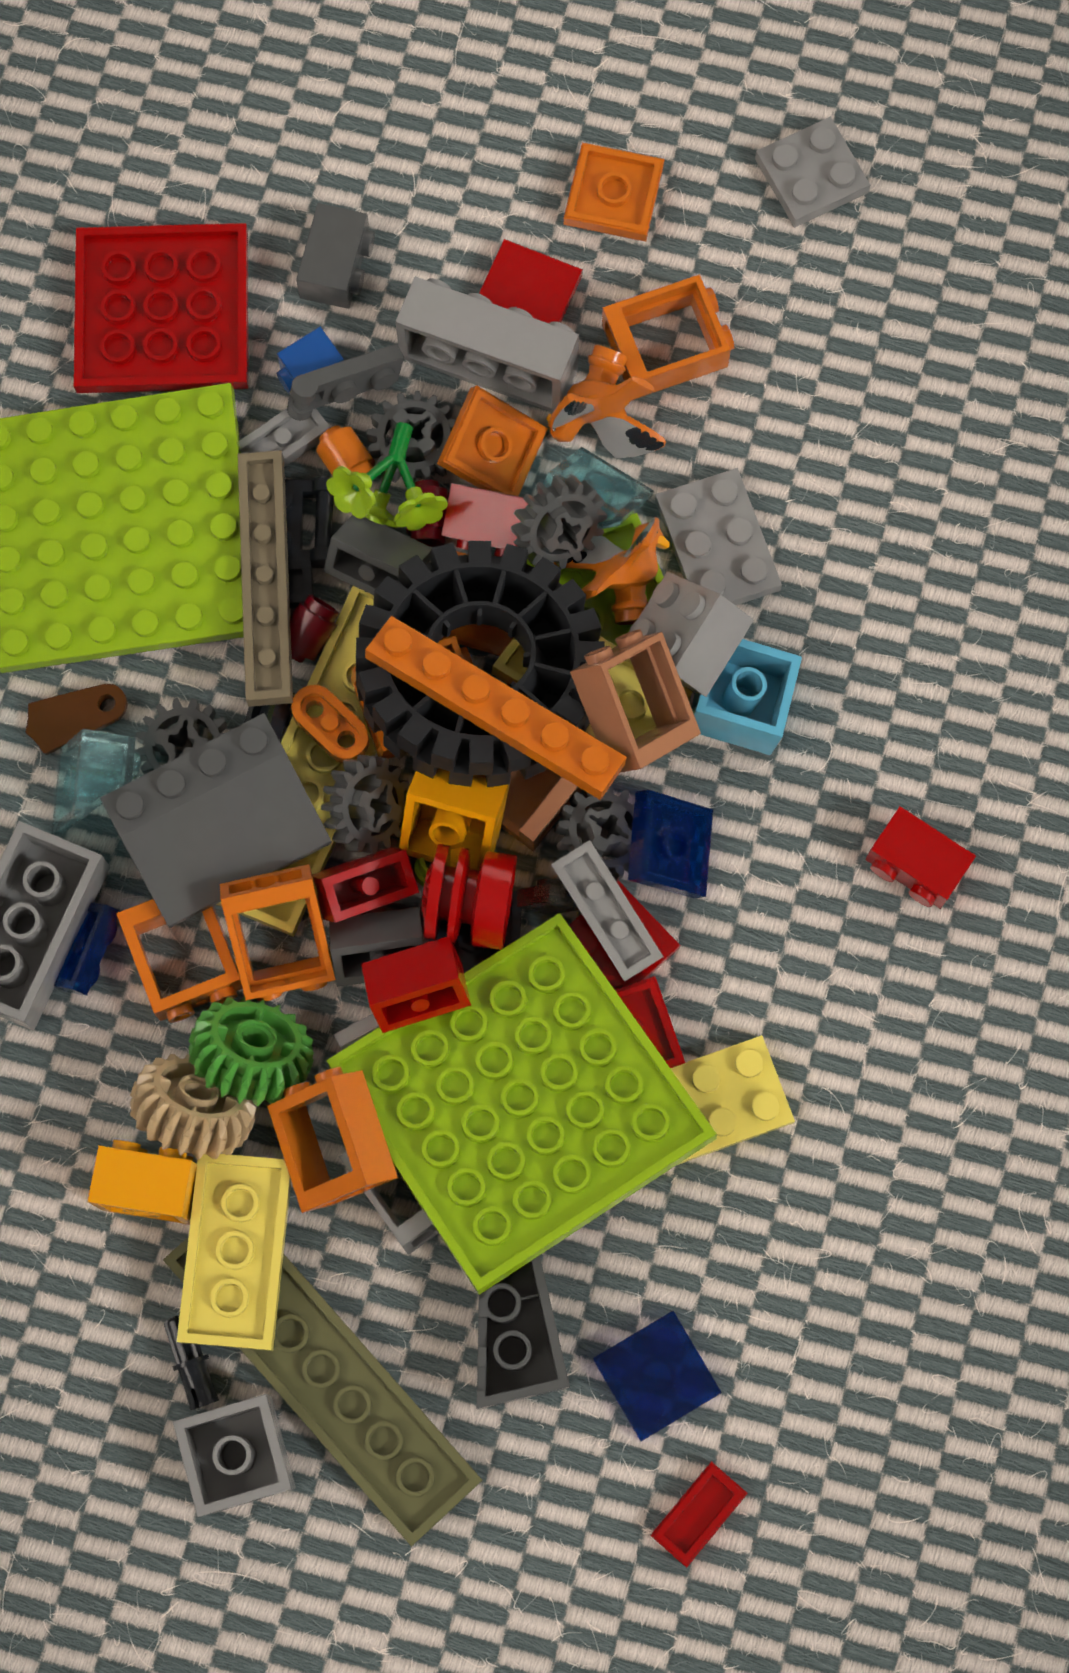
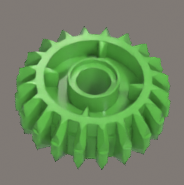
[188,996,314,1107]

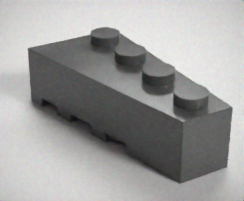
[476,1255,570,1410]

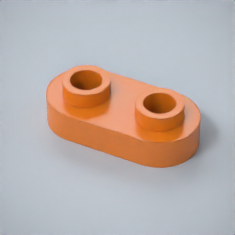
[291,685,369,763]

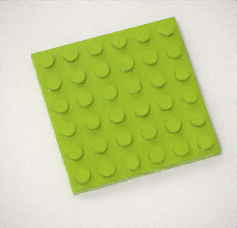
[0,383,244,673]
[326,913,717,1295]

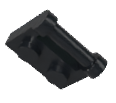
[285,477,334,568]

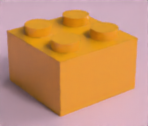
[399,768,509,870]
[87,1140,197,1225]

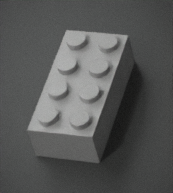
[395,276,579,412]
[0,821,110,1031]

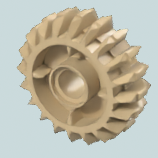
[130,1054,257,1160]

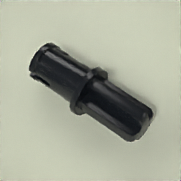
[164,1315,219,1411]

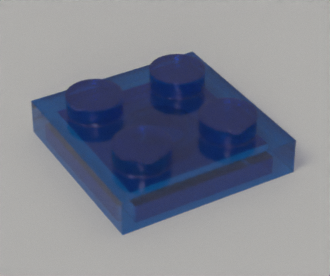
[628,789,713,898]
[592,1311,722,1442]

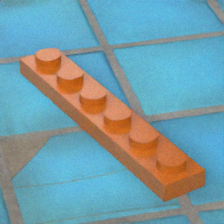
[365,616,627,800]

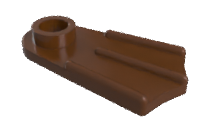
[25,684,128,755]

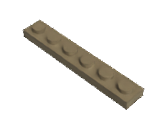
[238,450,293,707]

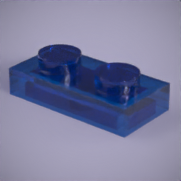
[54,902,121,996]

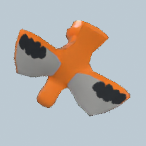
[546,345,666,458]
[554,517,670,625]

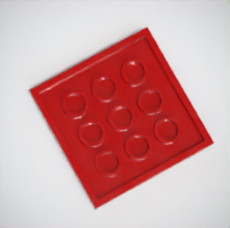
[74,223,249,393]

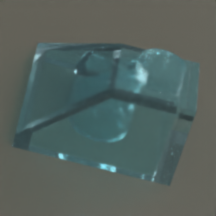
[543,447,654,529]
[51,729,140,836]

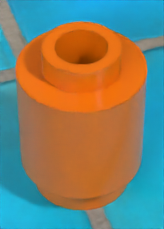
[316,425,375,476]

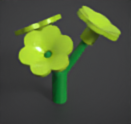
[326,422,448,531]

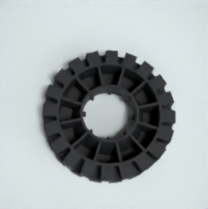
[356,541,605,787]

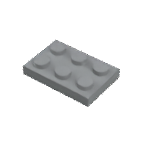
[655,468,782,605]

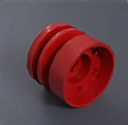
[421,844,517,950]

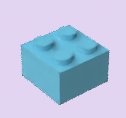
[691,639,802,755]

